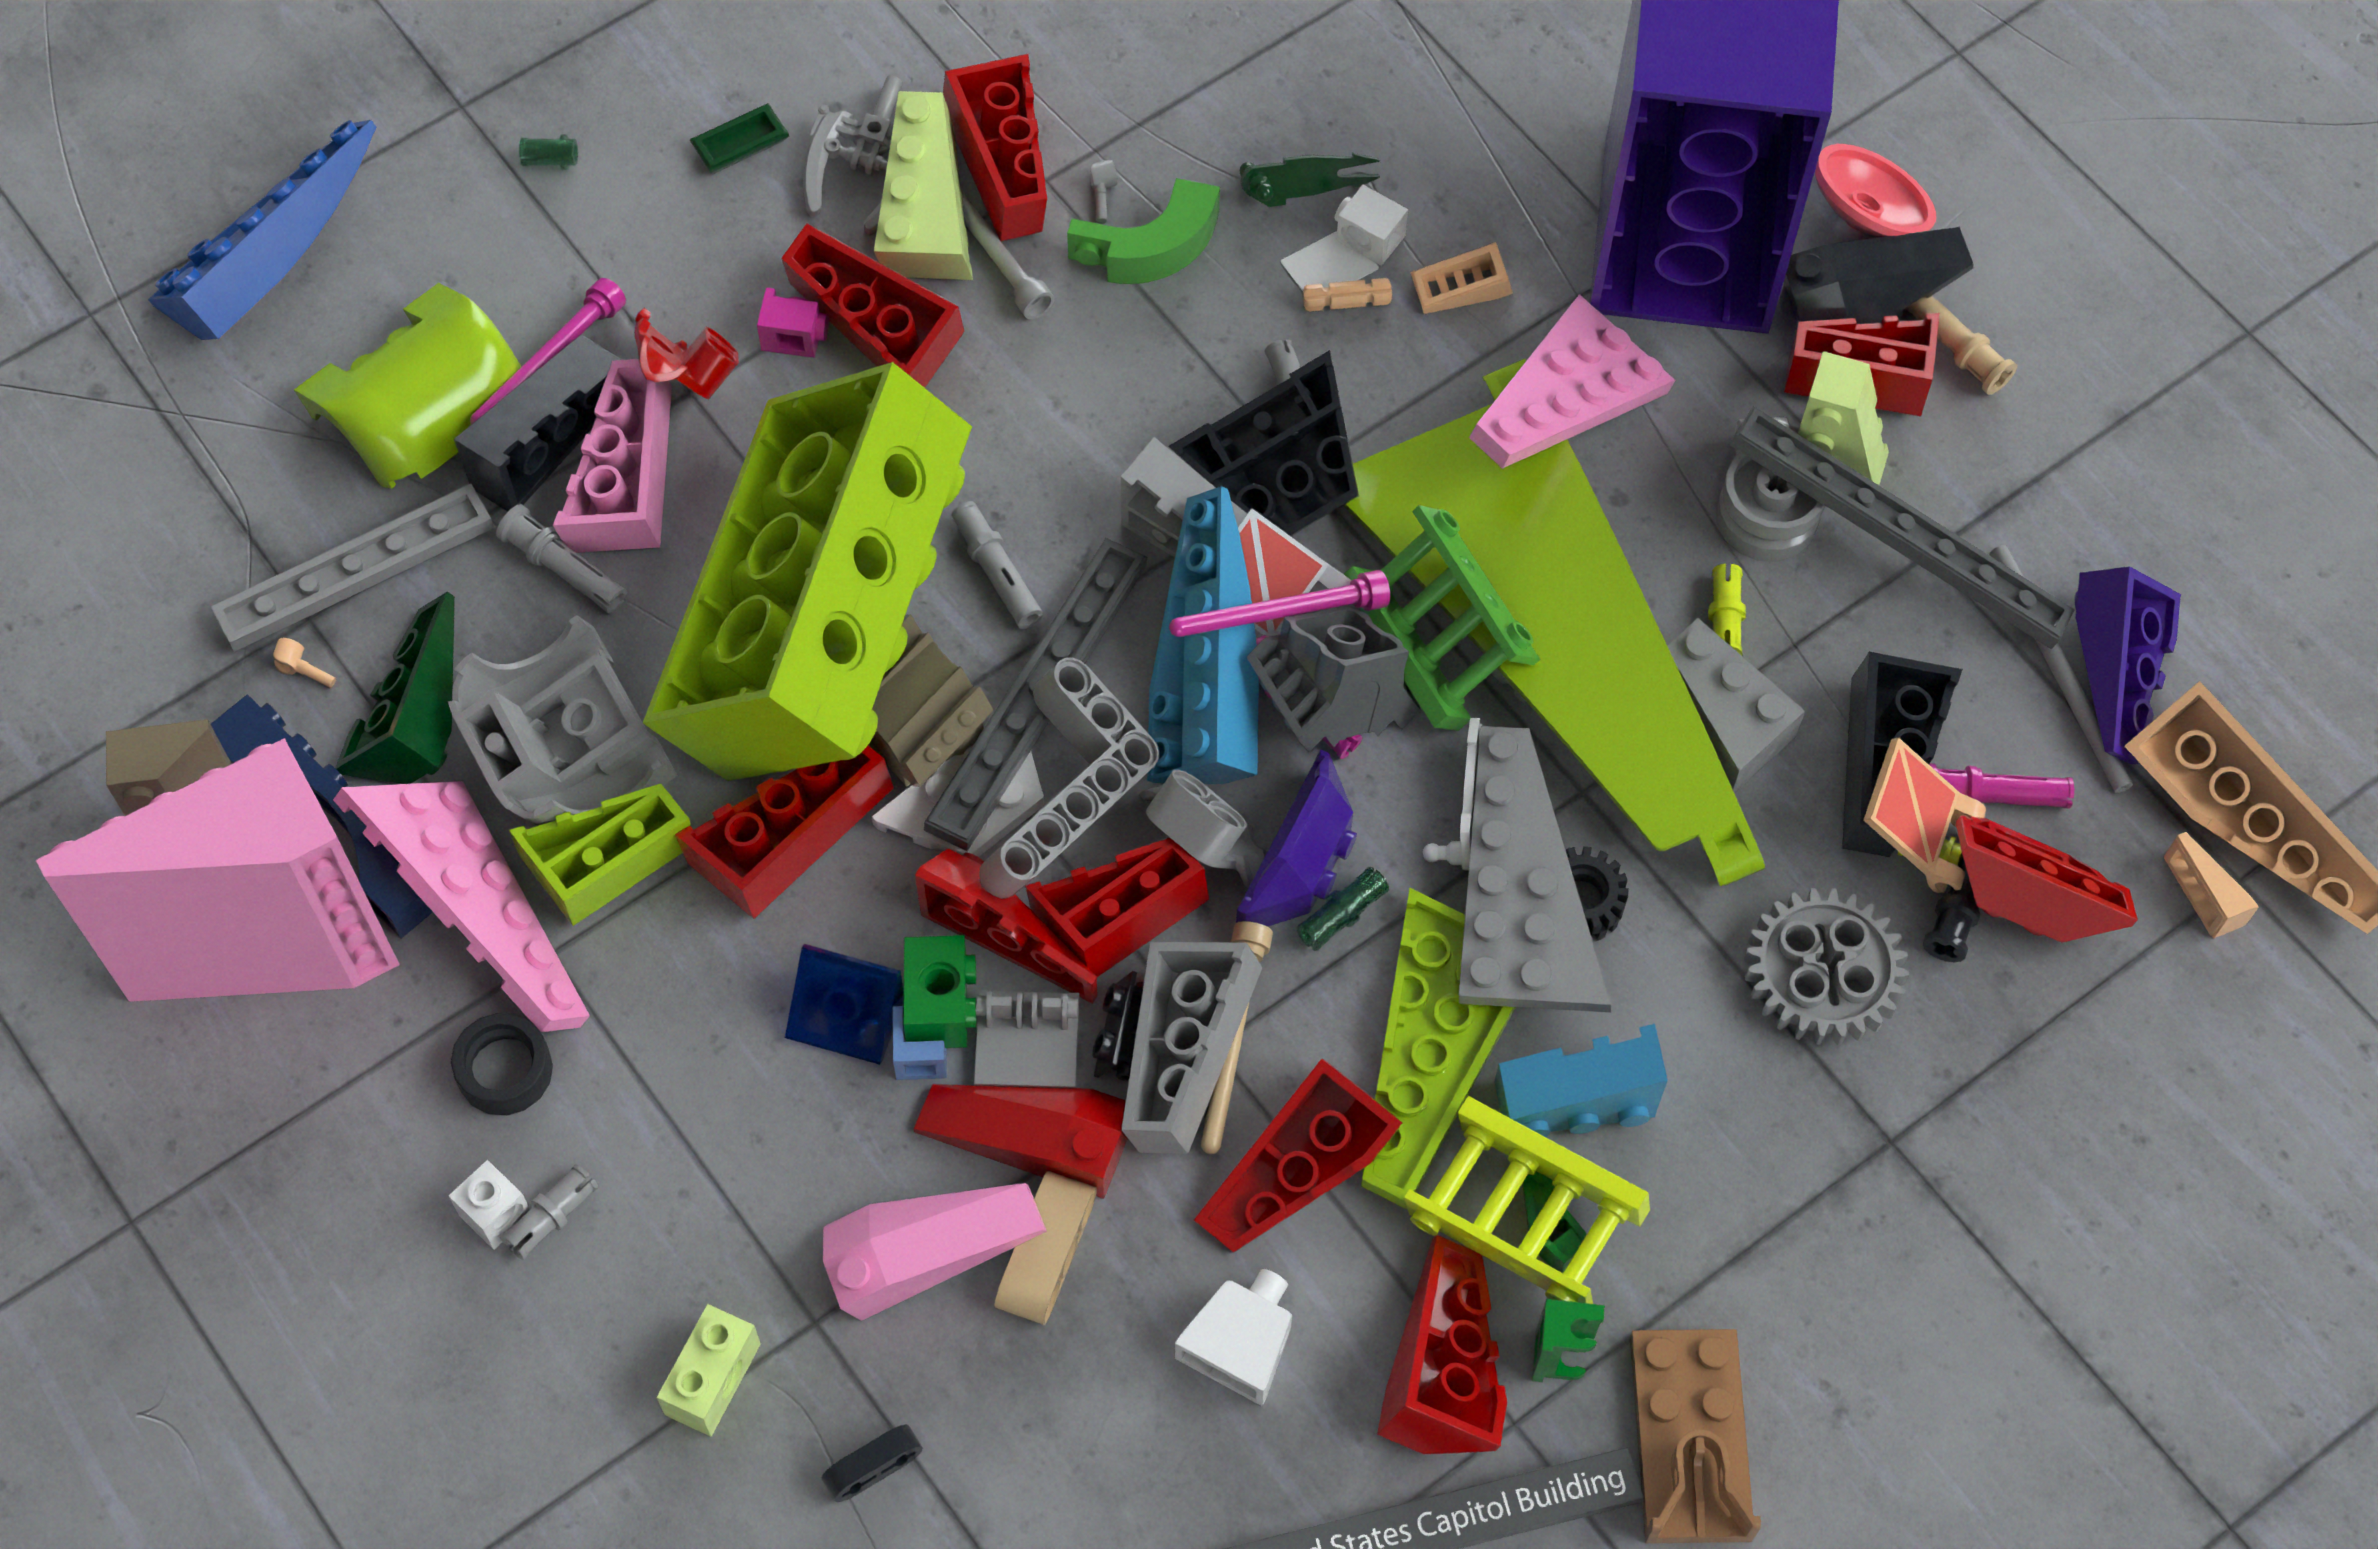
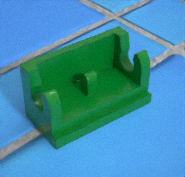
[1532,1299,1605,1382]

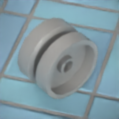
[1717,452,1825,562]

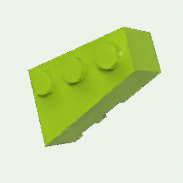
[509,783,691,926]

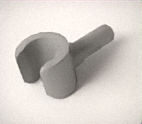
[1090,160,1118,223]

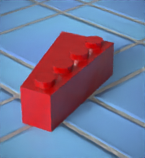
[943,54,1047,241]
[781,223,965,388]
[675,746,894,919]

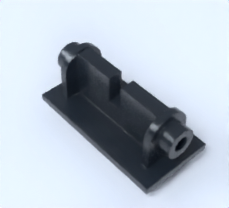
[1092,971,1144,1082]

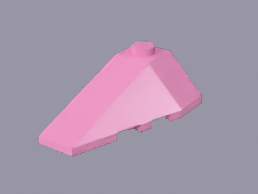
[823,1183,1047,1321]

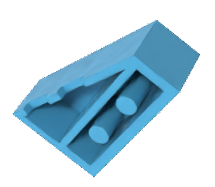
[1494,1023,1668,1137]

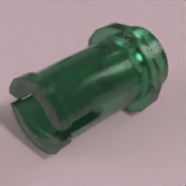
[519,134,578,170]

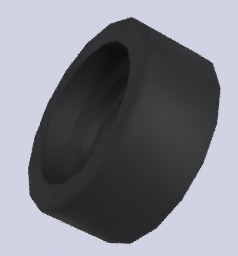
[451,1013,553,1116]

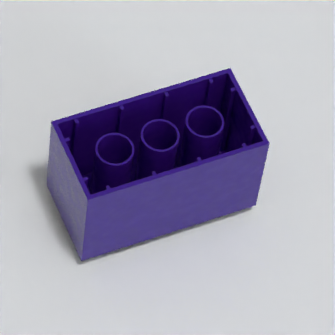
[1590,0,1839,334]

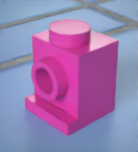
[757,287,829,358]

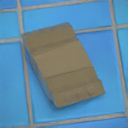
[868,614,994,787]

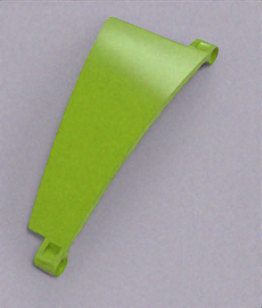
[1344,358,1766,886]

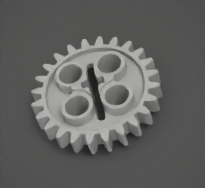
[1744,888,1909,1046]

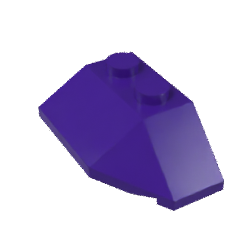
[1236,749,1357,927]

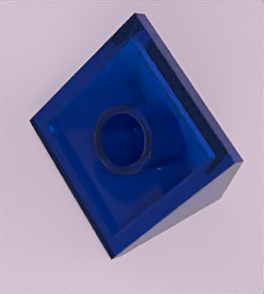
[785,944,904,1065]

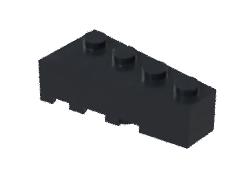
[454,334,622,512]
[1842,651,1963,857]

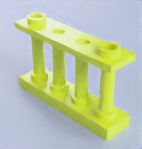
[1404,1096,1650,1304]

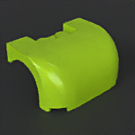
[294,283,521,489]

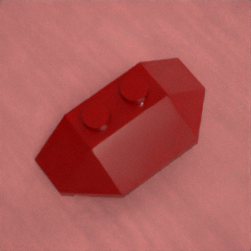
[1956,815,2138,943]

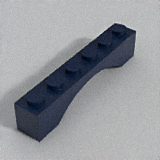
[211,694,433,939]

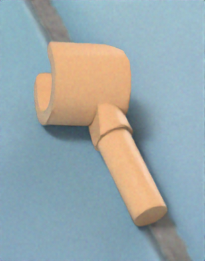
[273,638,336,688]

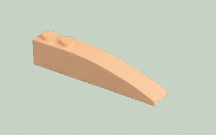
[2125,681,2378,934]

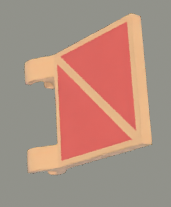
[1864,738,1986,893]

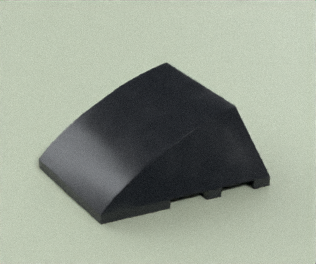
[1168,350,1359,536]

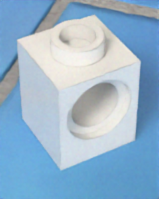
[1335,185,1408,266]
[449,1160,530,1250]

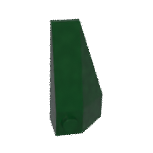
[335,591,455,784]

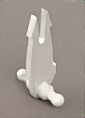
[1423,718,1482,870]

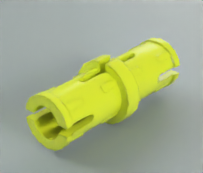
[1708,564,1746,656]

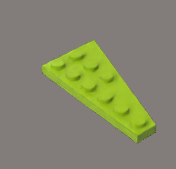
[1361,888,1516,1210]

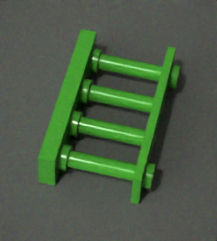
[1344,505,1541,731]

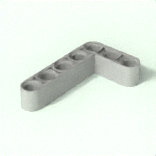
[979,658,1159,899]

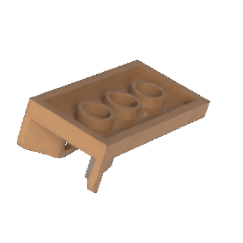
[1630,1329,1761,1544]

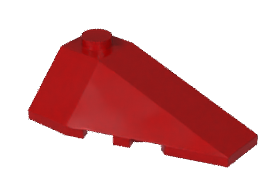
[915,848,1098,1004]
[1194,1059,1403,1253]
[913,1084,1128,1199]

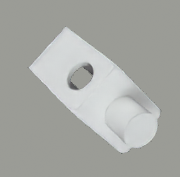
[1175,1269,1292,1406]

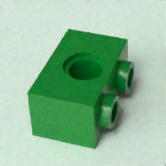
[904,935,977,1048]

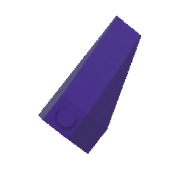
[2074,566,2181,765]

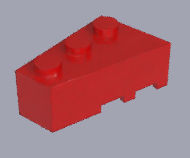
[1784,313,1940,417]

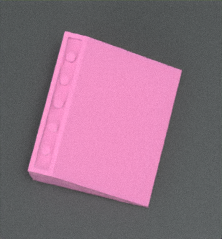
[36,738,400,1002]

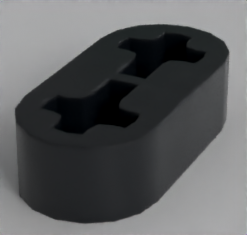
[821,1424,923,1502]

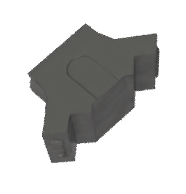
[1247,605,1420,752]

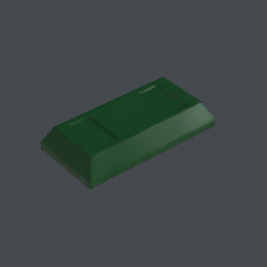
[690,103,789,174]

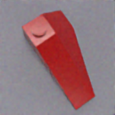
[1377,1235,1507,1455]

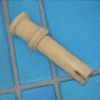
[1905,296,2017,395]

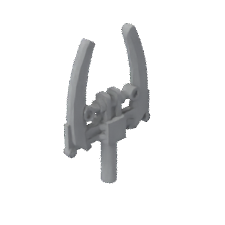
[803,76,903,235]

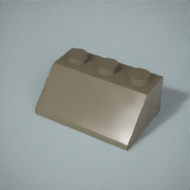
[106,719,231,816]

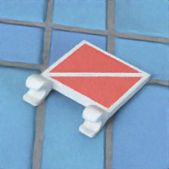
[1238,509,1351,637]

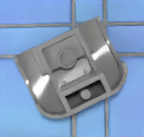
[448,615,678,826]

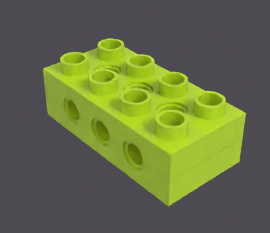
[643,362,972,781]

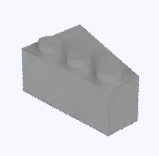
[1667,618,1805,793]

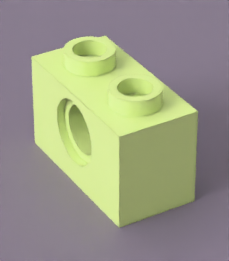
[657,1304,761,1437]

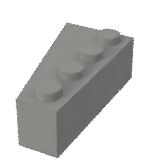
[1122,942,1263,1154]

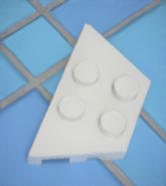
[872,746,1044,857]

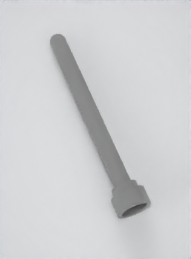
[962,192,1055,319]

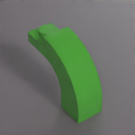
[1067,178,1220,284]

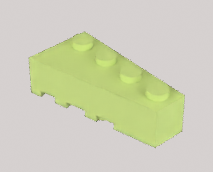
[874,91,973,280]

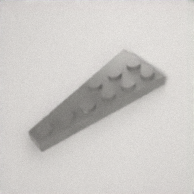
[1459,726,1611,1013]

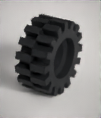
[1566,846,1629,941]

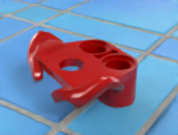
[634,308,739,400]

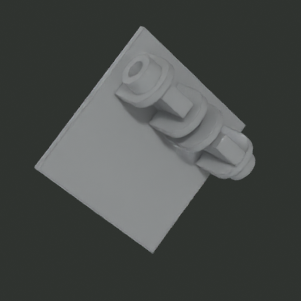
[974,990,1079,1088]

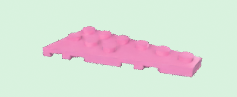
[1469,294,1676,469]
[333,781,590,1032]

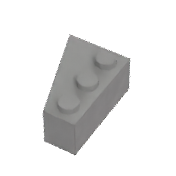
[1121,437,1247,558]

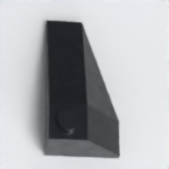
[1784,227,1974,324]

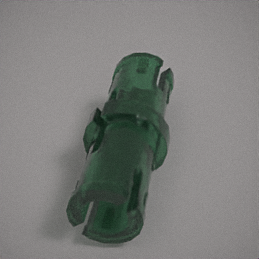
[1296,867,1389,951]

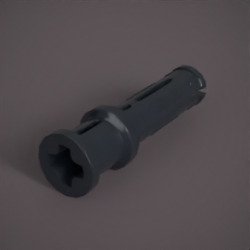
[1923,855,1980,963]

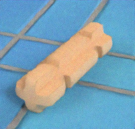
[1303,278,1392,312]

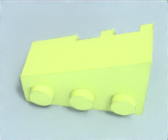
[1797,351,1889,485]

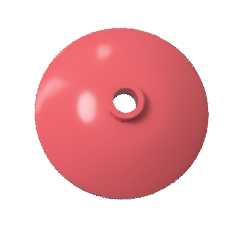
[1815,144,1936,237]

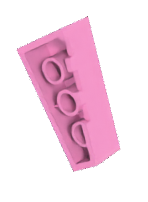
[553,359,672,553]

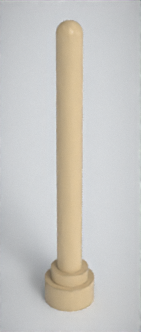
[1201,921,1273,1154]

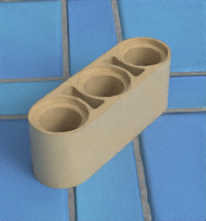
[995,1171,1097,1325]

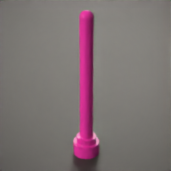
[470,278,626,425]
[1169,570,1390,637]

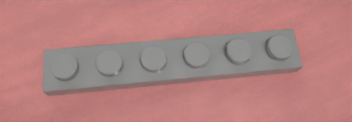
[211,484,494,652]

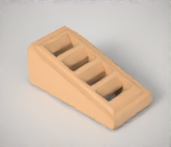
[1410,243,1513,314]
[2164,832,2259,939]

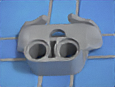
[1139,770,1267,888]

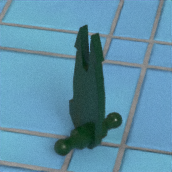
[1239,152,1380,207]

